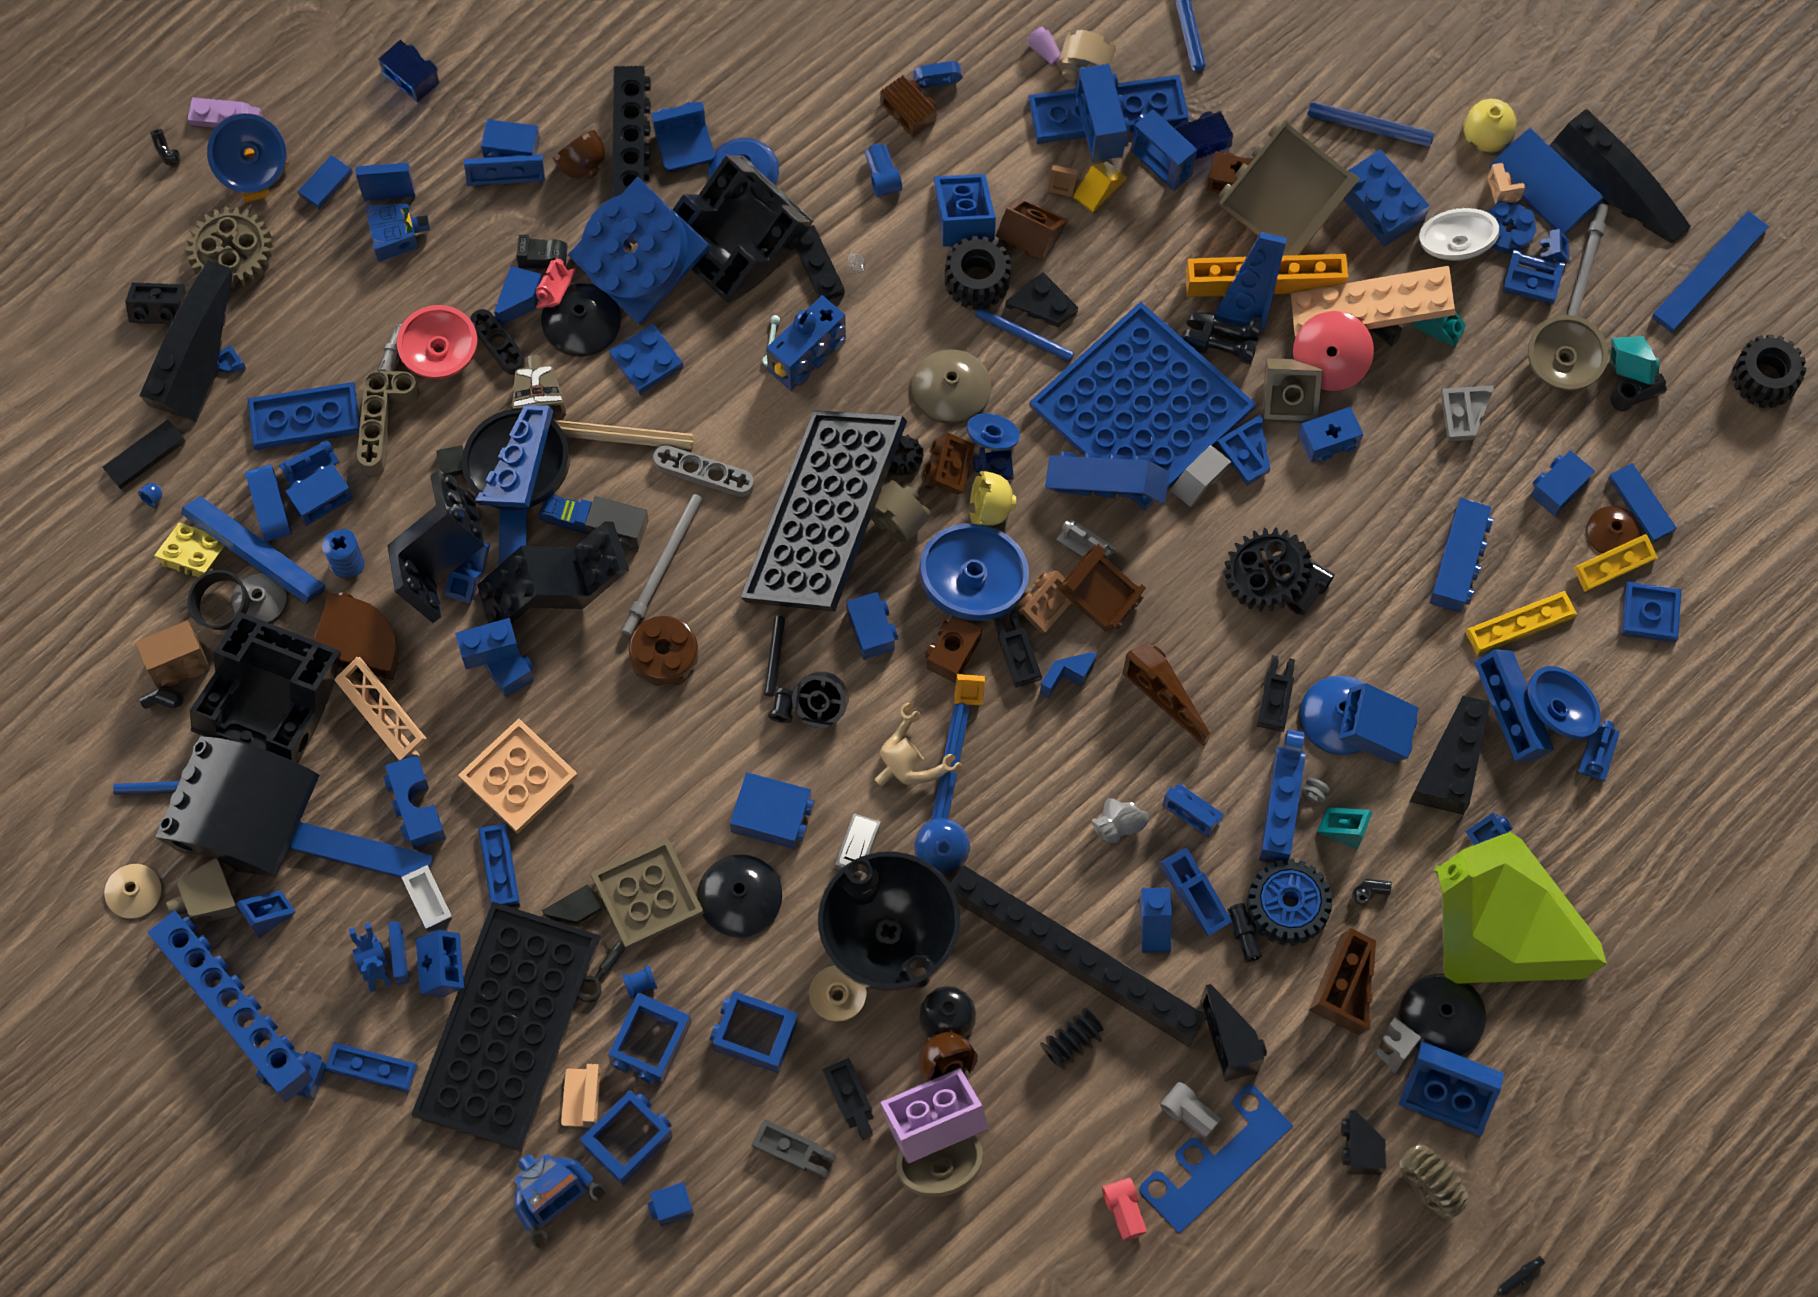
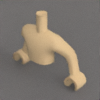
[875,703,963,787]

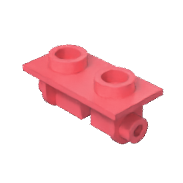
[536,259,576,309]

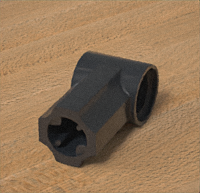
[1610,373,1667,411]
[1284,559,1335,616]

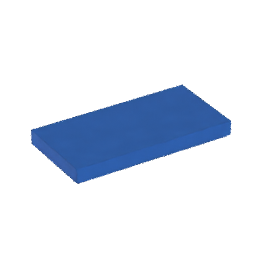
[247,382,360,450]

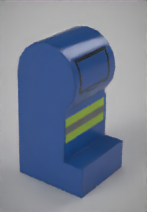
[539,495,592,534]

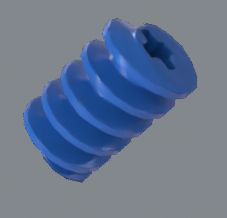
[322,529,364,578]

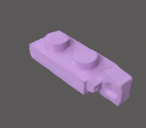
[188,98,263,128]

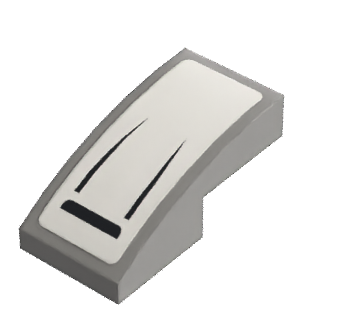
[835,813,881,876]

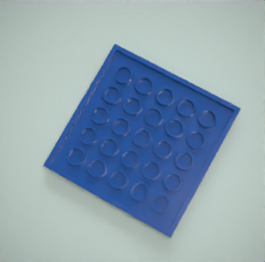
[1029,301,1256,511]

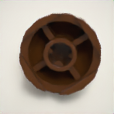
[552,130,605,179]
[919,1032,978,1082]

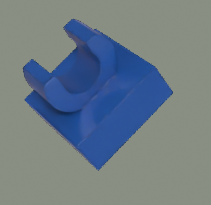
[1540,229,1570,264]

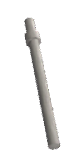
[1567,204,1608,316]
[621,494,702,636]

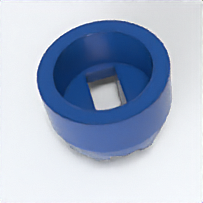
[794,310,816,334]
[138,483,162,507]

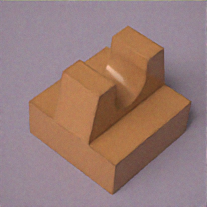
[1047,165,1078,198]

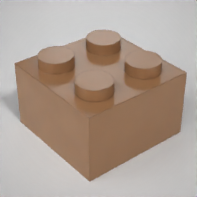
[136,620,210,688]

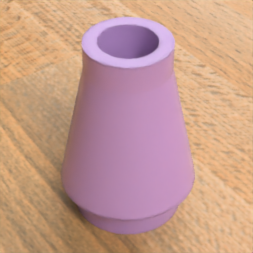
[1027,27,1061,66]

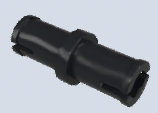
[1227,903,1262,963]

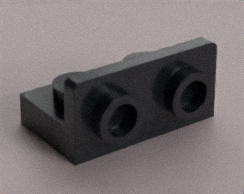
[125,282,186,324]

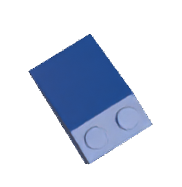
[934,174,996,247]

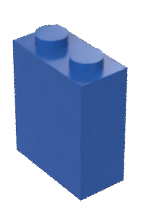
[1339,683,1419,763]
[730,772,815,850]

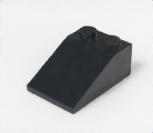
[1200,984,1267,1082]

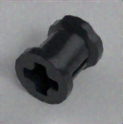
[768,688,793,723]

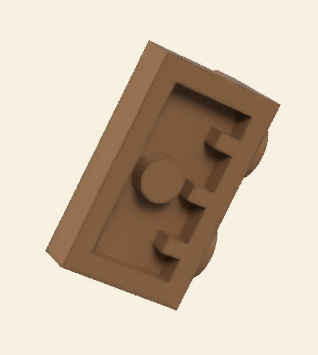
[1014,571,1072,633]

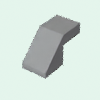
[1170,445,1231,507]

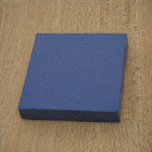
[356,163,416,201]
[1621,581,1682,643]

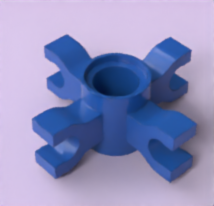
[349,922,391,992]

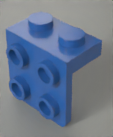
[651,101,715,172]

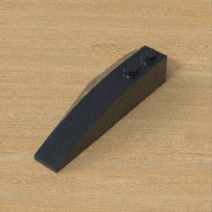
[1549,109,1691,243]
[139,260,233,422]

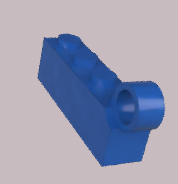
[1259,729,1305,863]

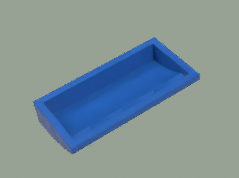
[1490,128,1603,234]

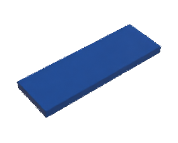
[1028,75,1189,144]

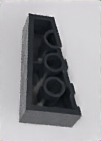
[1409,696,1490,815]

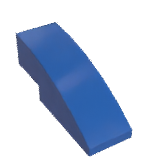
[1158,848,1232,936]

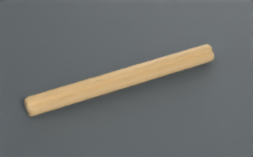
[554,420,694,450]

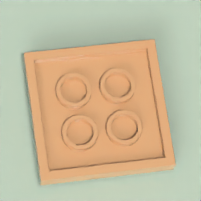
[458,719,578,834]

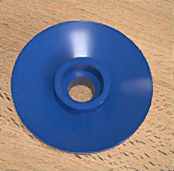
[967,413,1020,451]

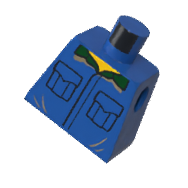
[366,204,430,262]

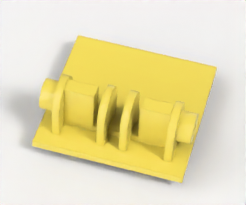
[154,523,225,577]

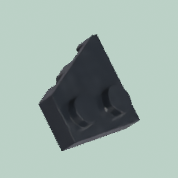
[1005,272,1078,327]

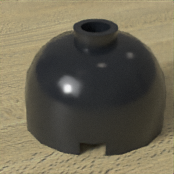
[792,671,849,728]
[919,986,977,1039]

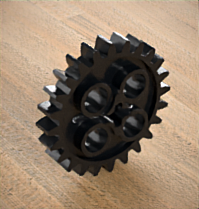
[1223,527,1313,612]

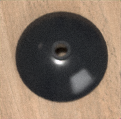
[541,283,621,357]
[697,854,782,937]
[1399,974,1486,1056]

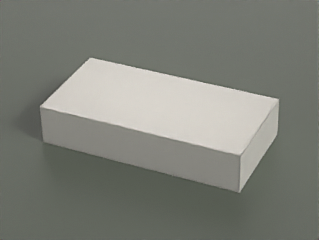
[401,865,452,929]

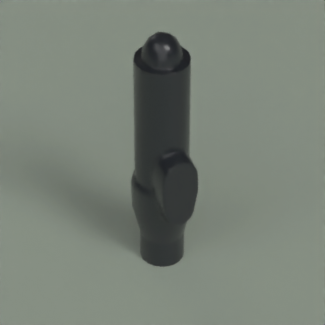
[1497,1256,1545,1296]

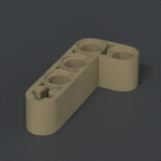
[357,371,419,477]

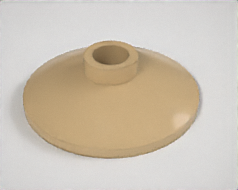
[104,864,162,919]
[809,966,866,1022]

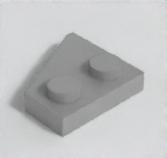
[1441,385,1494,442]

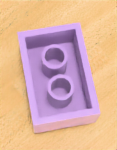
[881,1068,988,1164]

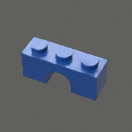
[383,755,446,849]

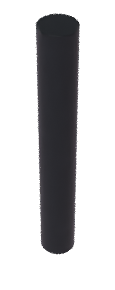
[764,616,785,697]

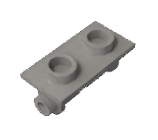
[1056,519,1116,560]

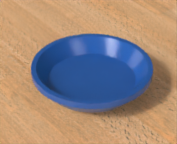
[708,138,779,185]

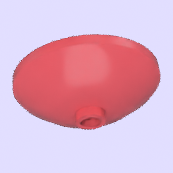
[397,305,478,379]
[1293,311,1374,391]

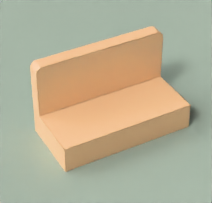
[561,1064,601,1128]

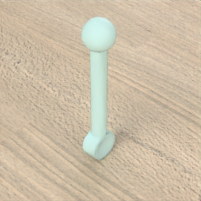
[763,315,780,367]

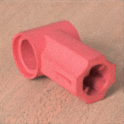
[1102,1177,1147,1241]

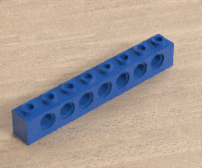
[147,911,314,1103]

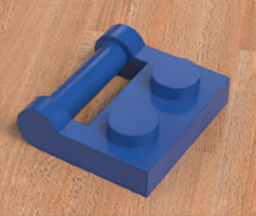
[1502,249,1565,305]

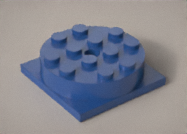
[568,177,711,325]

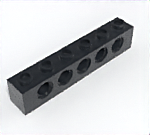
[612,66,651,198]

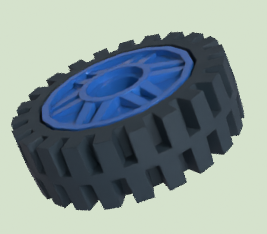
[1247,859,1333,946]

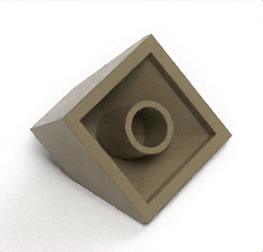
[1264,358,1322,421]

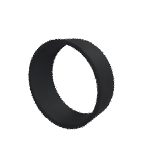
[187,570,249,630]

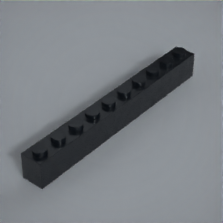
[950,865,1207,1047]

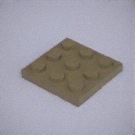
[591,838,704,950]

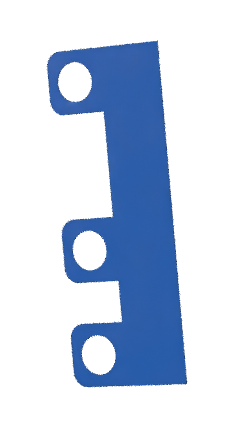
[1140,1085,1293,1233]

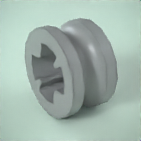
[1301,778,1330,803]

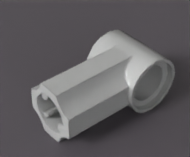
[1160,1082,1221,1139]

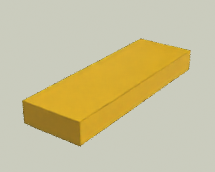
[1573,534,1658,592]

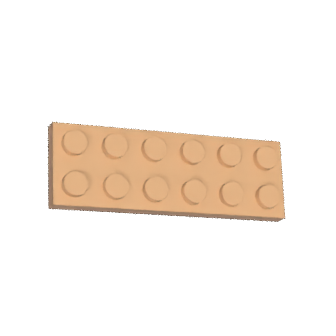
[1291,266,1456,338]

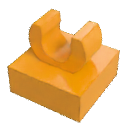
[954,674,985,706]

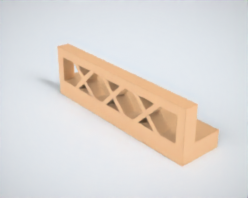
[334,657,427,760]

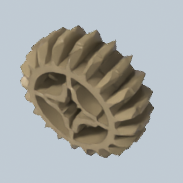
[1399,1145,1469,1220]

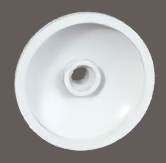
[1419,208,1499,261]

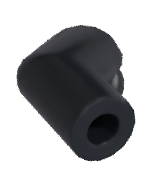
[140,687,184,709]
[1352,878,1392,904]

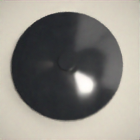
[462,408,571,510]

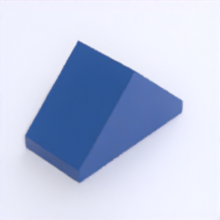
[237,890,295,938]

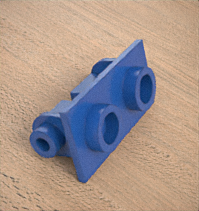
[279,441,340,486]
[1578,720,1620,781]

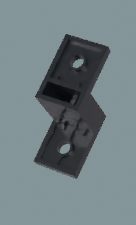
[387,469,484,623]
[477,521,629,624]

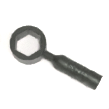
[579,942,626,1002]

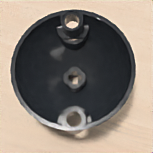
[818,851,960,991]

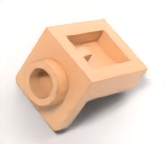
[1487,163,1525,204]

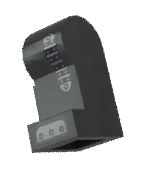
[516,234,568,269]

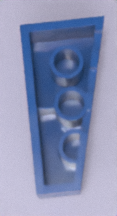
[1045,452,1169,504]

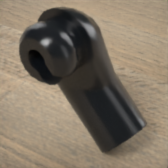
[150,129,181,166]

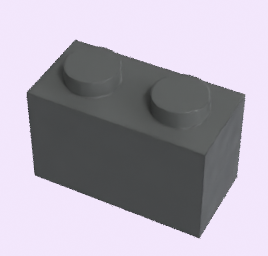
[585,496,649,549]

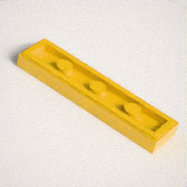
[1465,591,1577,656]

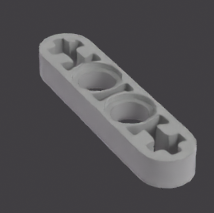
[653,445,754,497]

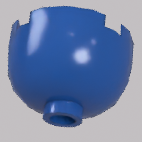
[914,818,970,874]

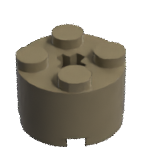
[871,480,932,544]

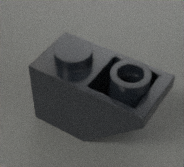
[1341,1110,1386,1175]

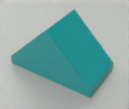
[1317,807,1373,849]

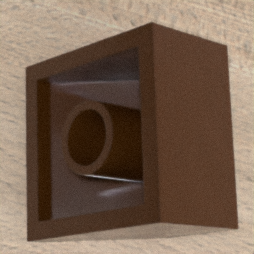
[995,198,1068,259]

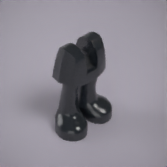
[1182,312,1262,365]

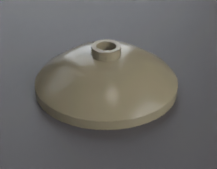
[1528,315,1608,391]
[911,350,991,424]
[896,1135,984,1197]

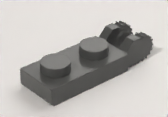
[752,1119,837,1179]

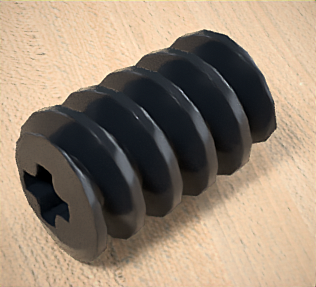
[1040,1008,1104,1070]

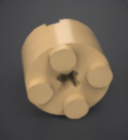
[1058,30,1116,81]

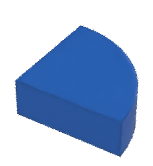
[217,345,246,373]

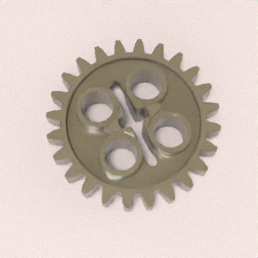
[186,207,273,288]

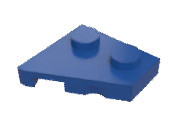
[1216,415,1270,486]

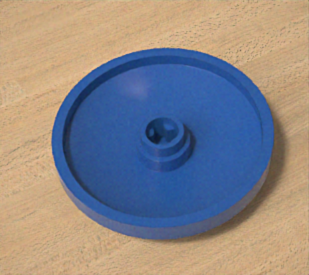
[919,523,1029,621]

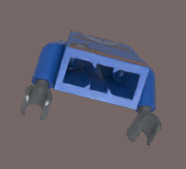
[514,1154,607,1248]

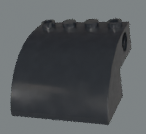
[673,155,814,303]
[189,612,341,763]
[155,736,320,877]

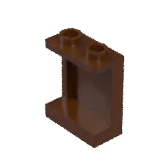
[1057,544,1146,632]

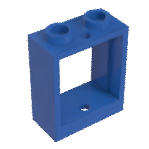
[1130,109,1197,191]
[710,991,799,1074]
[608,993,692,1084]
[580,1090,673,1186]

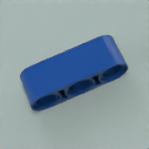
[245,464,292,542]

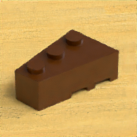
[1309,928,1376,1036]

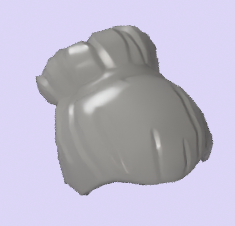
[1091,798,1150,844]

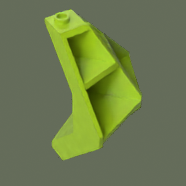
[1434,832,1607,983]

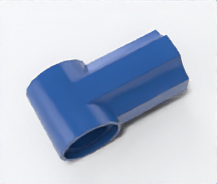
[865,143,903,197]

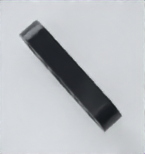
[470,309,525,375]

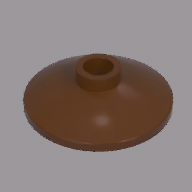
[1587,506,1641,554]

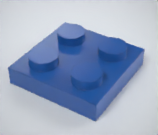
[609,324,683,395]

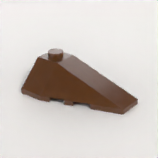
[1122,642,1210,746]

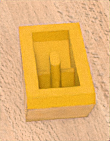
[1073,162,1127,213]

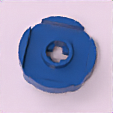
[1488,202,1536,254]

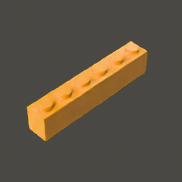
[1185,254,1348,297]

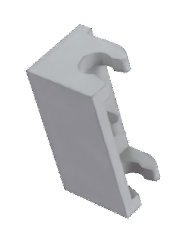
[1376,1018,1421,1073]

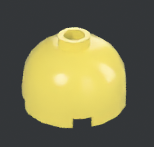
[1464,99,1517,152]
[970,471,1016,526]

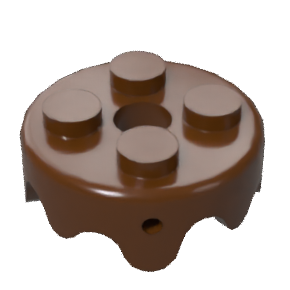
[629,616,698,686]

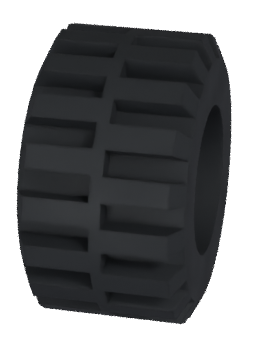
[944,236,1011,310]
[1732,334,1807,408]

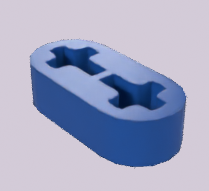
[913,61,963,88]

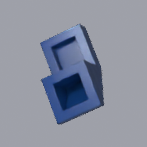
[444,542,490,603]
[1040,652,1097,698]

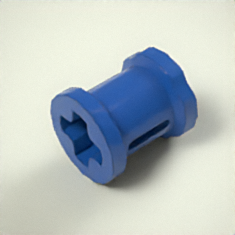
[622,965,657,999]

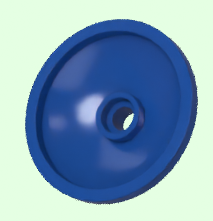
[207,113,287,193]
[1528,666,1601,739]
[1300,676,1364,755]

